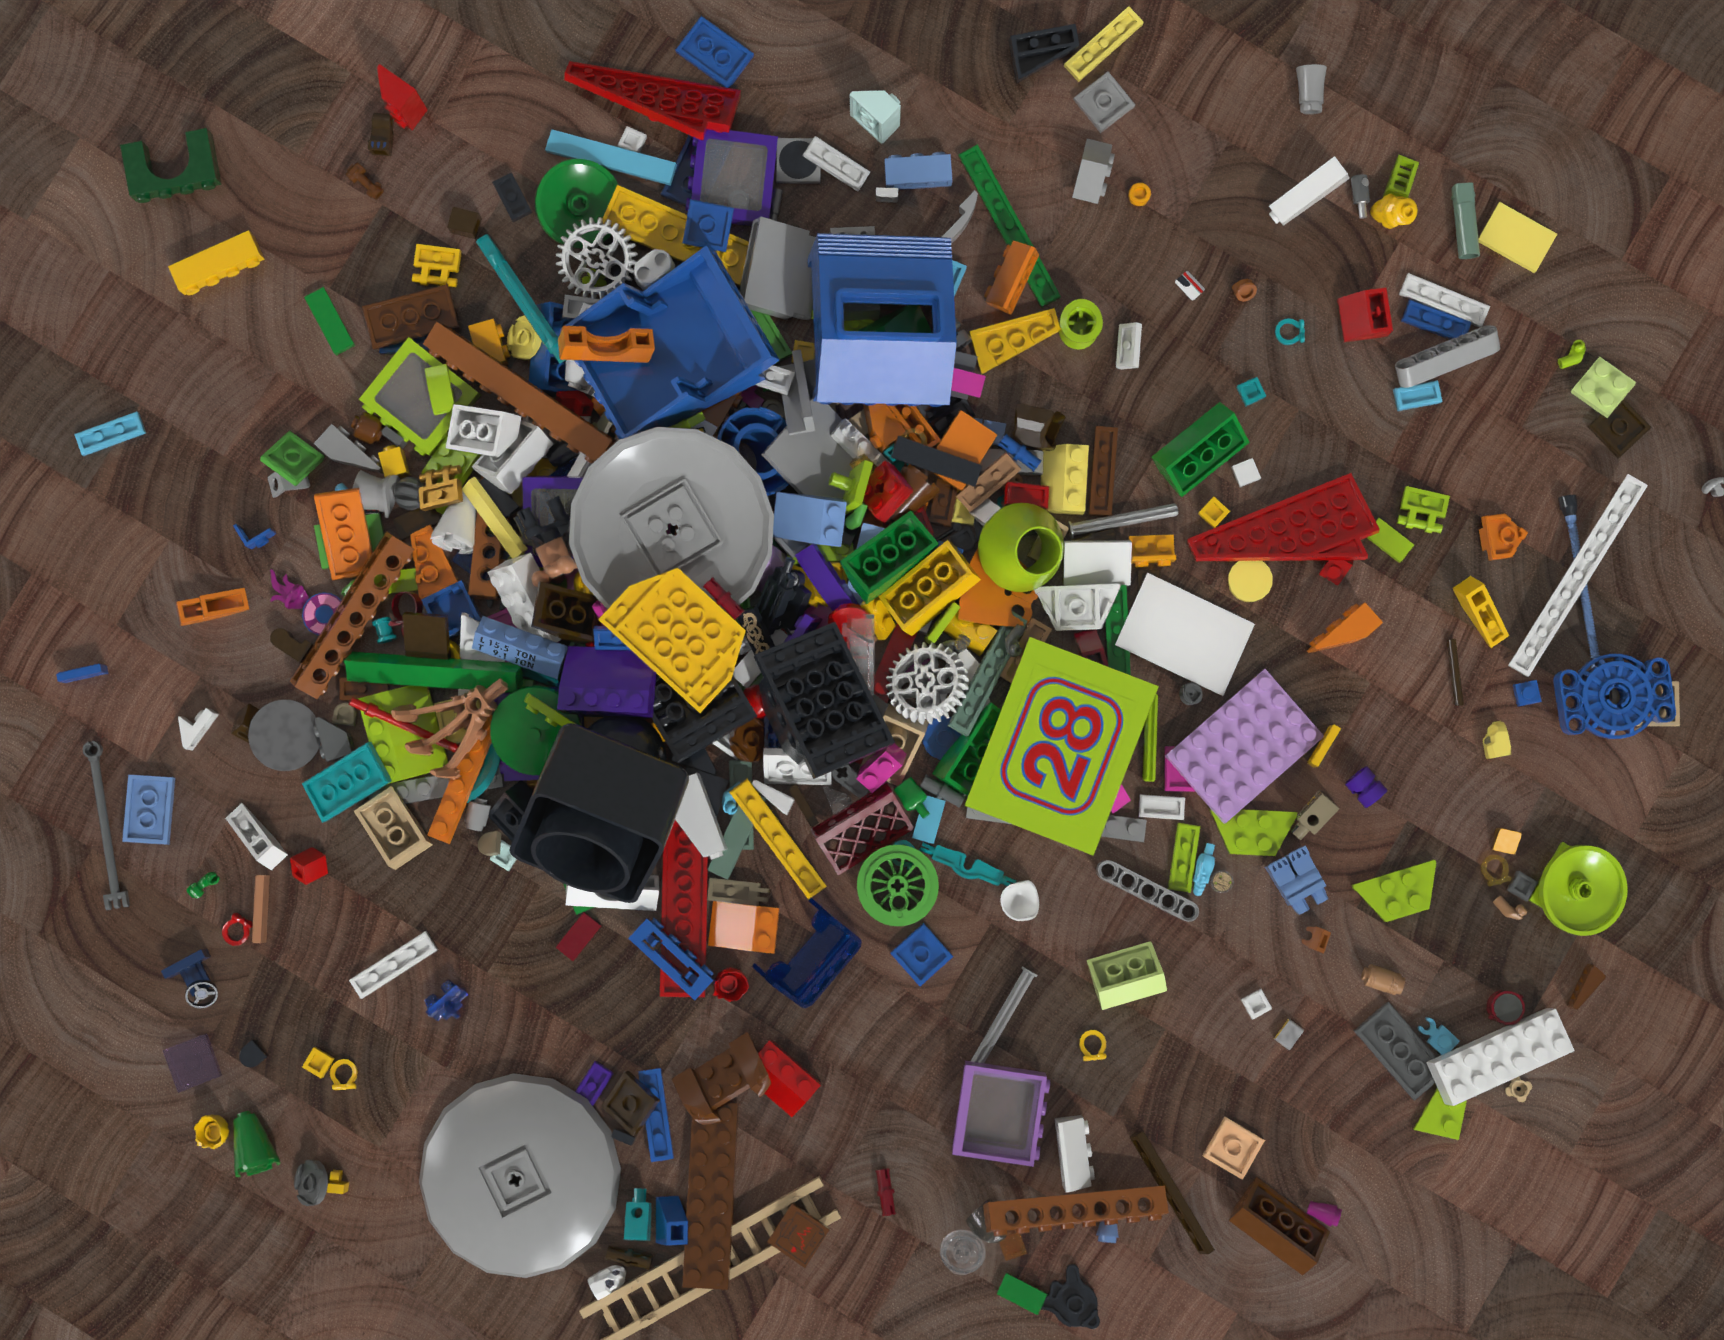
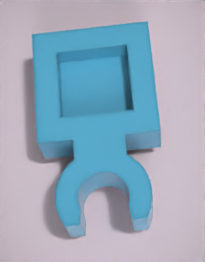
[1417,1017,1460,1055]

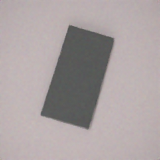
[1353,1002,1437,1101]

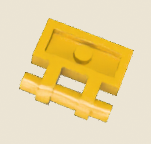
[412,244,461,287]

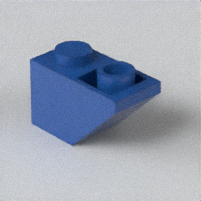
[656,1196,688,1245]

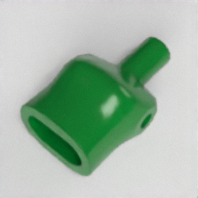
[893,777,930,819]

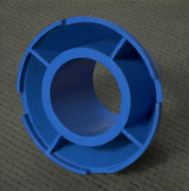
[717,407,789,496]

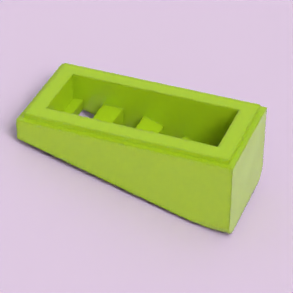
[1383,155,1419,197]

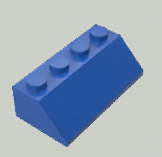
[529,302,580,396]

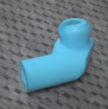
[722,781,740,815]

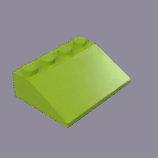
[358,685,449,784]

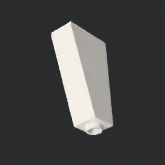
[1269,156,1349,226]
[675,773,728,860]

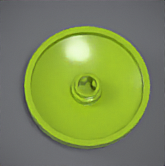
[1539,845,1627,936]

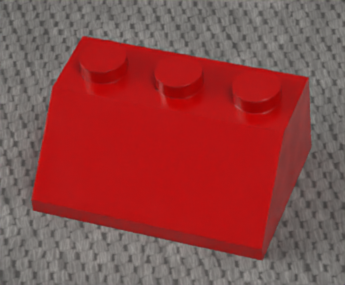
[377,64,427,131]
[758,1038,821,1117]

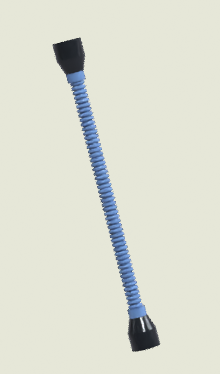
[1558,494,1600,668]

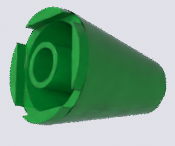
[233,1111,281,1177]

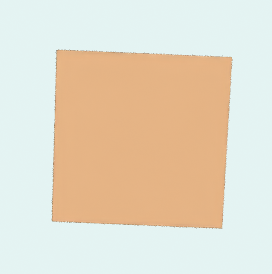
[1202,1117,1265,1180]

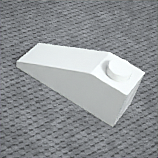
[225,803,288,870]

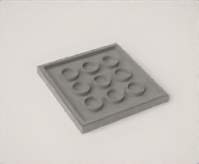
[761,396,859,499]

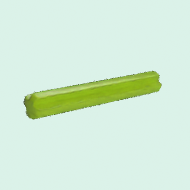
[1143,694,1158,782]

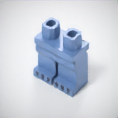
[1265,846,1328,915]

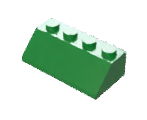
[1151,402,1250,497]
[840,511,939,604]

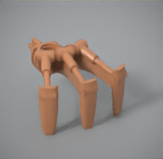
[391,678,508,780]

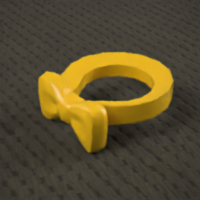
[1079,1030,1107,1061]
[330,1059,358,1090]

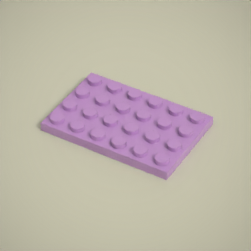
[1165,669,1324,824]

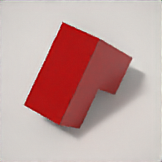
[555,391,594,416]

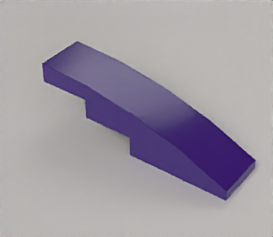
[794,544,858,611]

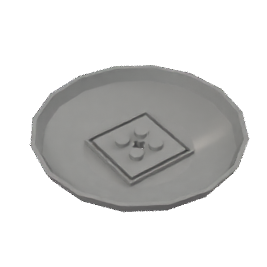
[569,427,774,611]
[419,1074,621,1278]

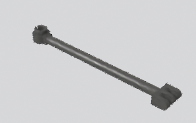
[82,741,130,910]

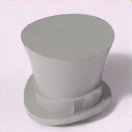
[352,470,401,518]

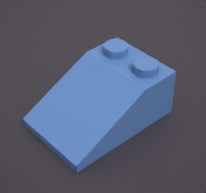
[773,491,847,547]

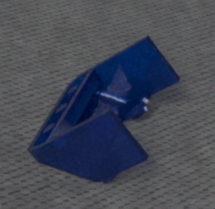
[752,897,862,1008]

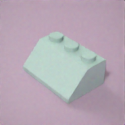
[850,90,901,144]

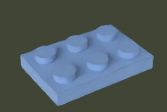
[122,775,175,845]

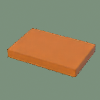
[934,410,997,491]

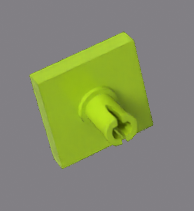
[828,460,873,514]

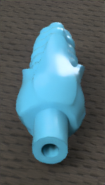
[1193,843,1215,896]

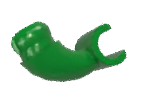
[186,872,220,898]

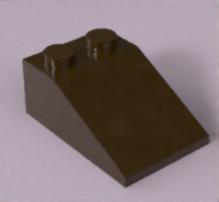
[531,582,598,644]

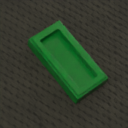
[997,1273,1048,1315]

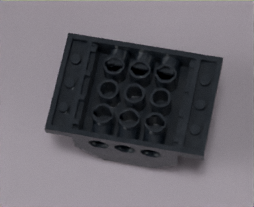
[754,622,895,779]
[652,673,757,763]

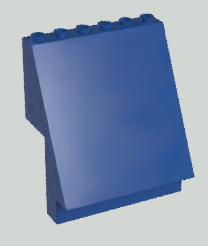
[560,245,780,439]

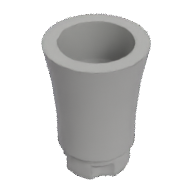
[1296,64,1327,114]

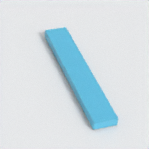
[545,129,677,186]

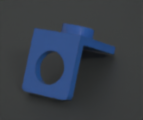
[233,524,276,549]

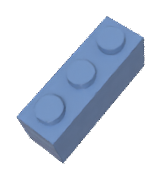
[885,152,952,190]

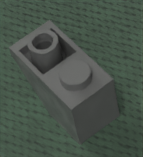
[313,717,355,762]

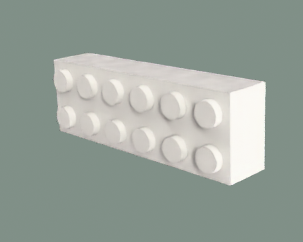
[1426,1008,1575,1106]

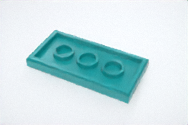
[302,742,392,823]

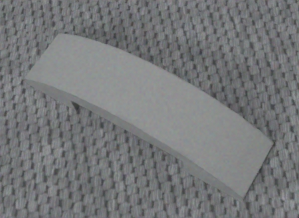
[942,190,978,244]

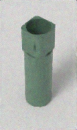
[1451,183,1480,259]

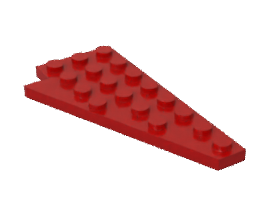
[564,61,741,140]
[1187,473,1380,561]

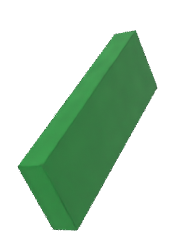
[304,287,356,356]

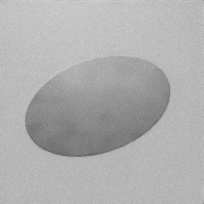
[248,700,321,771]

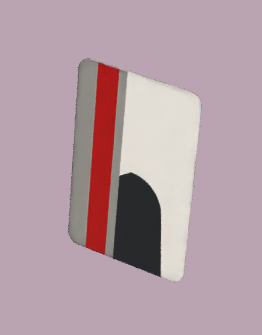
[1175,271,1205,301]

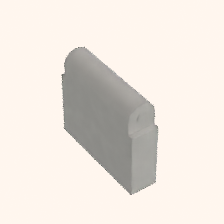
[739,217,816,320]

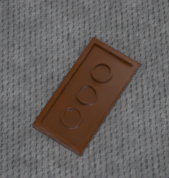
[362,284,460,350]

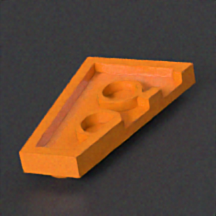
[410,525,458,603]

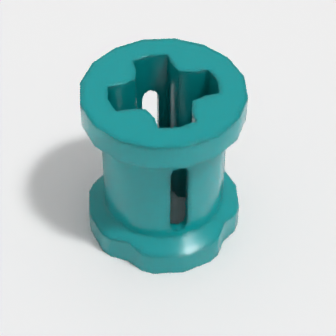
[372,617,397,644]

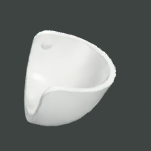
[1000,880,1039,921]

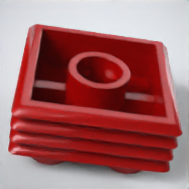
[863,460,913,523]

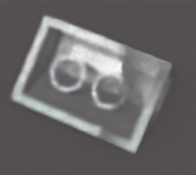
[842,614,875,696]

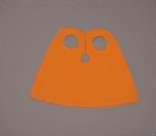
[958,549,1038,627]

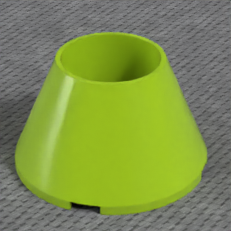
[978,503,1064,592]

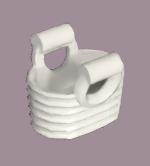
[634,249,675,290]

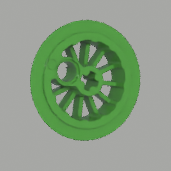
[857,845,939,926]

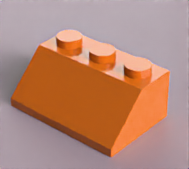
[984,241,1039,315]

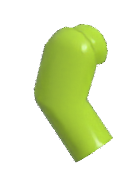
[1558,340,1586,369]

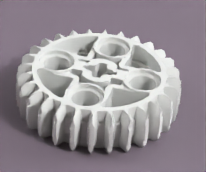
[556,217,638,299]
[886,642,969,724]

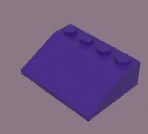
[557,646,656,718]

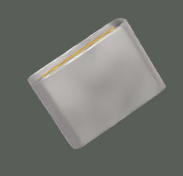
[1274,1019,1304,1050]

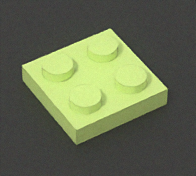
[1571,357,1636,418]

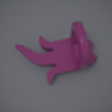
[270,569,309,609]

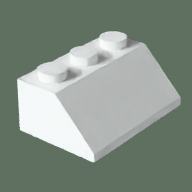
[446,404,522,457]
[472,420,553,494]
[1055,1115,1095,1192]

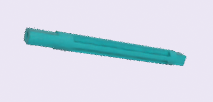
[476,234,566,364]

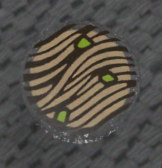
[1210,870,1234,893]

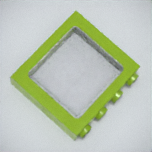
[359,337,481,457]

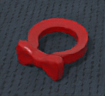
[222,913,253,946]

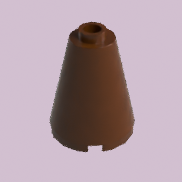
[885,463,940,526]

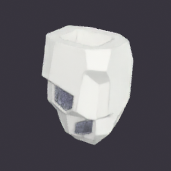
[588,1265,626,1300]

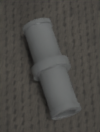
[920,774,966,808]

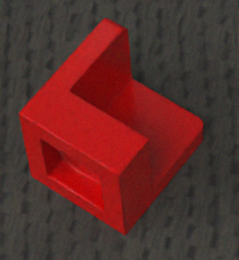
[290,847,328,885]

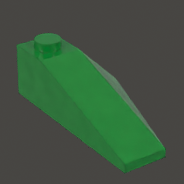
[932,702,1001,797]

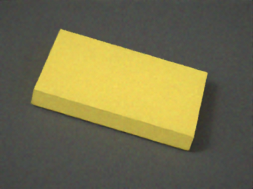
[1478,202,1557,273]

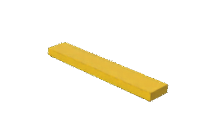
[729,778,827,899]

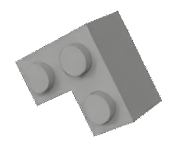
[1072,139,1115,204]

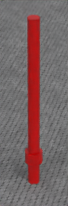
[348,697,460,753]

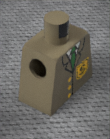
[1291,790,1339,840]

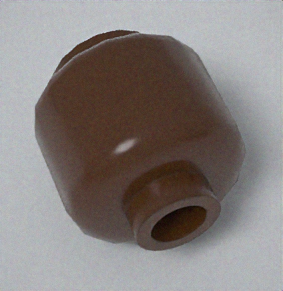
[350,411,385,444]

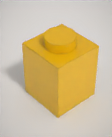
[378,445,410,478]

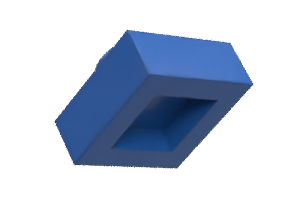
[1513,680,1542,707]

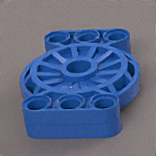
[1553,654,1676,739]

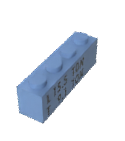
[472,616,568,679]

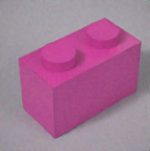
[856,743,906,793]

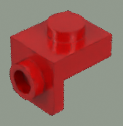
[1319,560,1354,586]

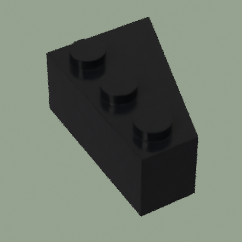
[1008,24,1079,84]

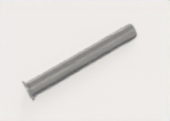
[1068,503,1178,539]
[971,966,1038,1063]

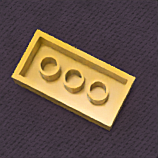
[879,540,981,636]

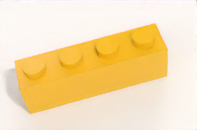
[168,230,265,295]

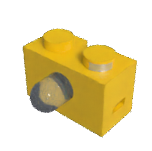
[943,610,997,656]

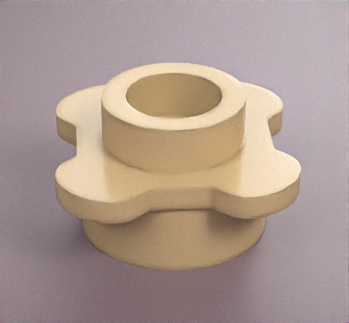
[1505,1076,1532,1102]

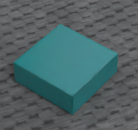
[1236,377,1266,407]

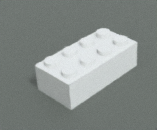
[487,553,561,642]

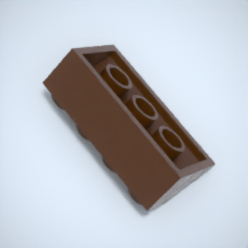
[1229,1177,1330,1276]

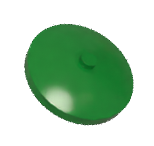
[535,159,619,249]
[490,686,581,775]

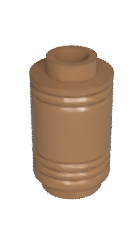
[1361,964,1405,995]

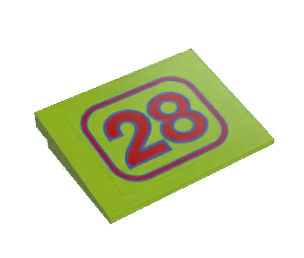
[965,637,1159,856]

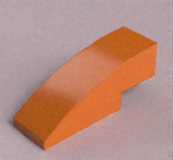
[176,588,249,626]

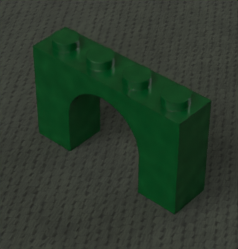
[120,128,222,203]

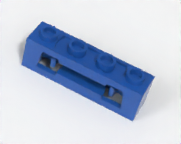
[628,918,715,1000]

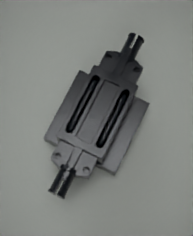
[757,557,812,635]

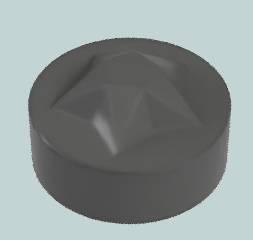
[1179,682,1202,705]

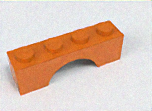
[558,326,655,363]

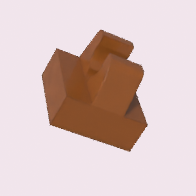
[1302,927,1331,954]

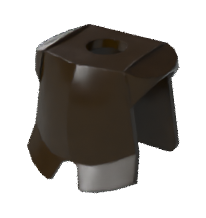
[1010,403,1066,451]

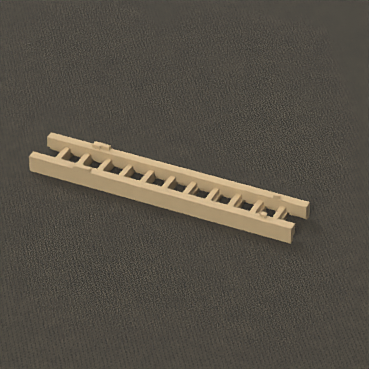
[579,1176,841,1340]

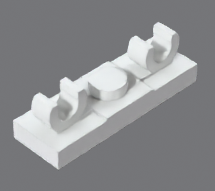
[830,418,890,476]

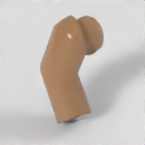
[1493,895,1527,920]

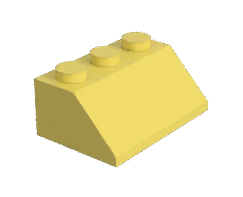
[1040,444,1089,515]

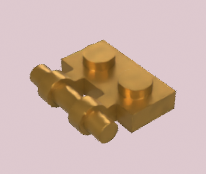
[419,465,463,511]

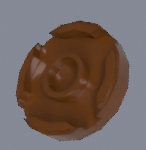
[729,718,770,762]

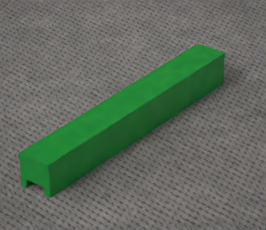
[344,652,523,693]

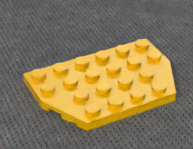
[598,568,746,713]

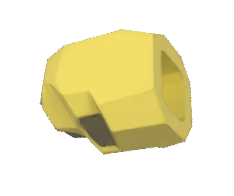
[1483,721,1511,759]

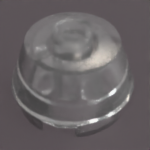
[940,1230,986,1275]

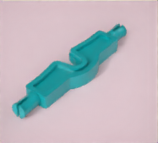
[920,842,1016,886]

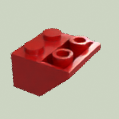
[1337,287,1393,342]

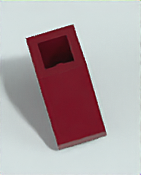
[1074,629,1109,667]

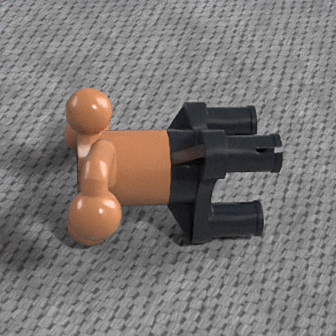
[513,496,577,588]

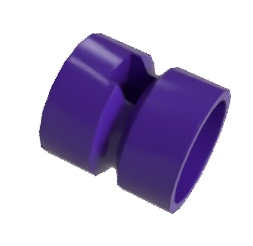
[1345,766,1388,808]

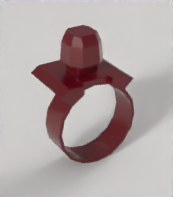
[388,591,423,637]

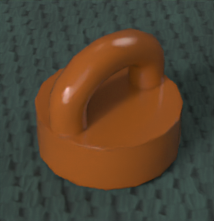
[1232,279,1257,302]

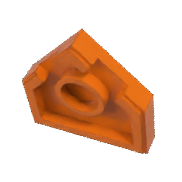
[1479,513,1528,561]

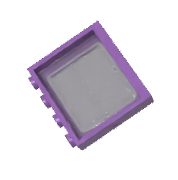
[952,1061,1050,1167]

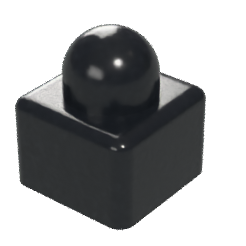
[509,716,689,903]

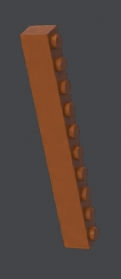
[423,322,617,464]

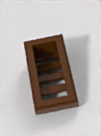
[1567,964,1606,1010]

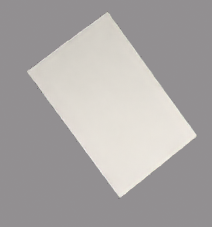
[1115,573,1255,696]

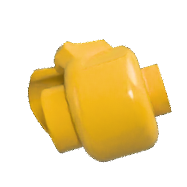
[1370,194,1418,229]

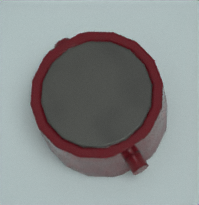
[1487,990,1525,1025]

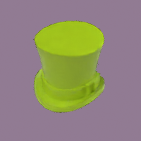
[1059,299,1103,350]

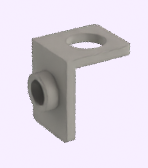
[268,472,310,498]

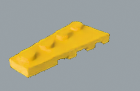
[969,308,1060,375]

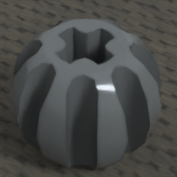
[394,477,425,510]

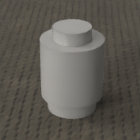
[464,797,491,831]

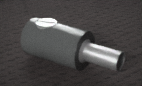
[1351,174,1370,219]

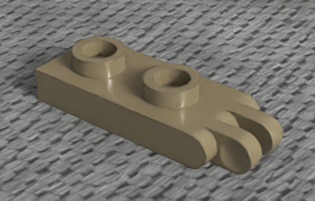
[707,878,770,906]

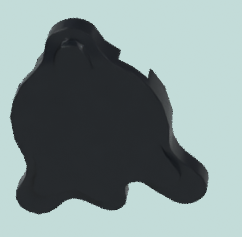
[1041,1263,1100,1329]

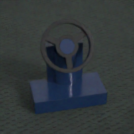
[161,949,218,1008]

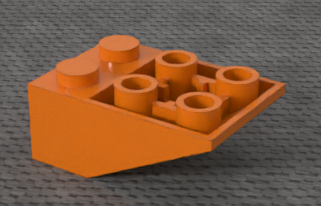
[1307,603,1383,653]

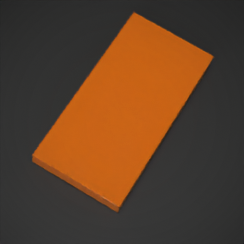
[314,488,373,580]

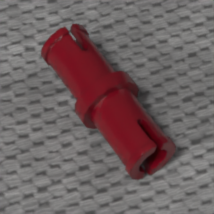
[703,577,745,620]
[875,1168,896,1216]

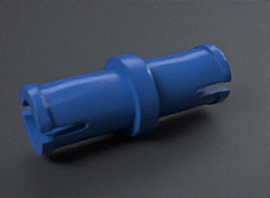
[998,434,1042,472]

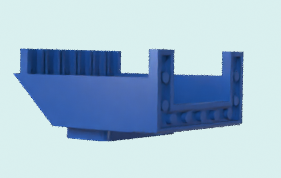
[808,233,957,407]

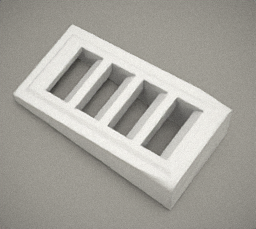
[752,780,795,815]

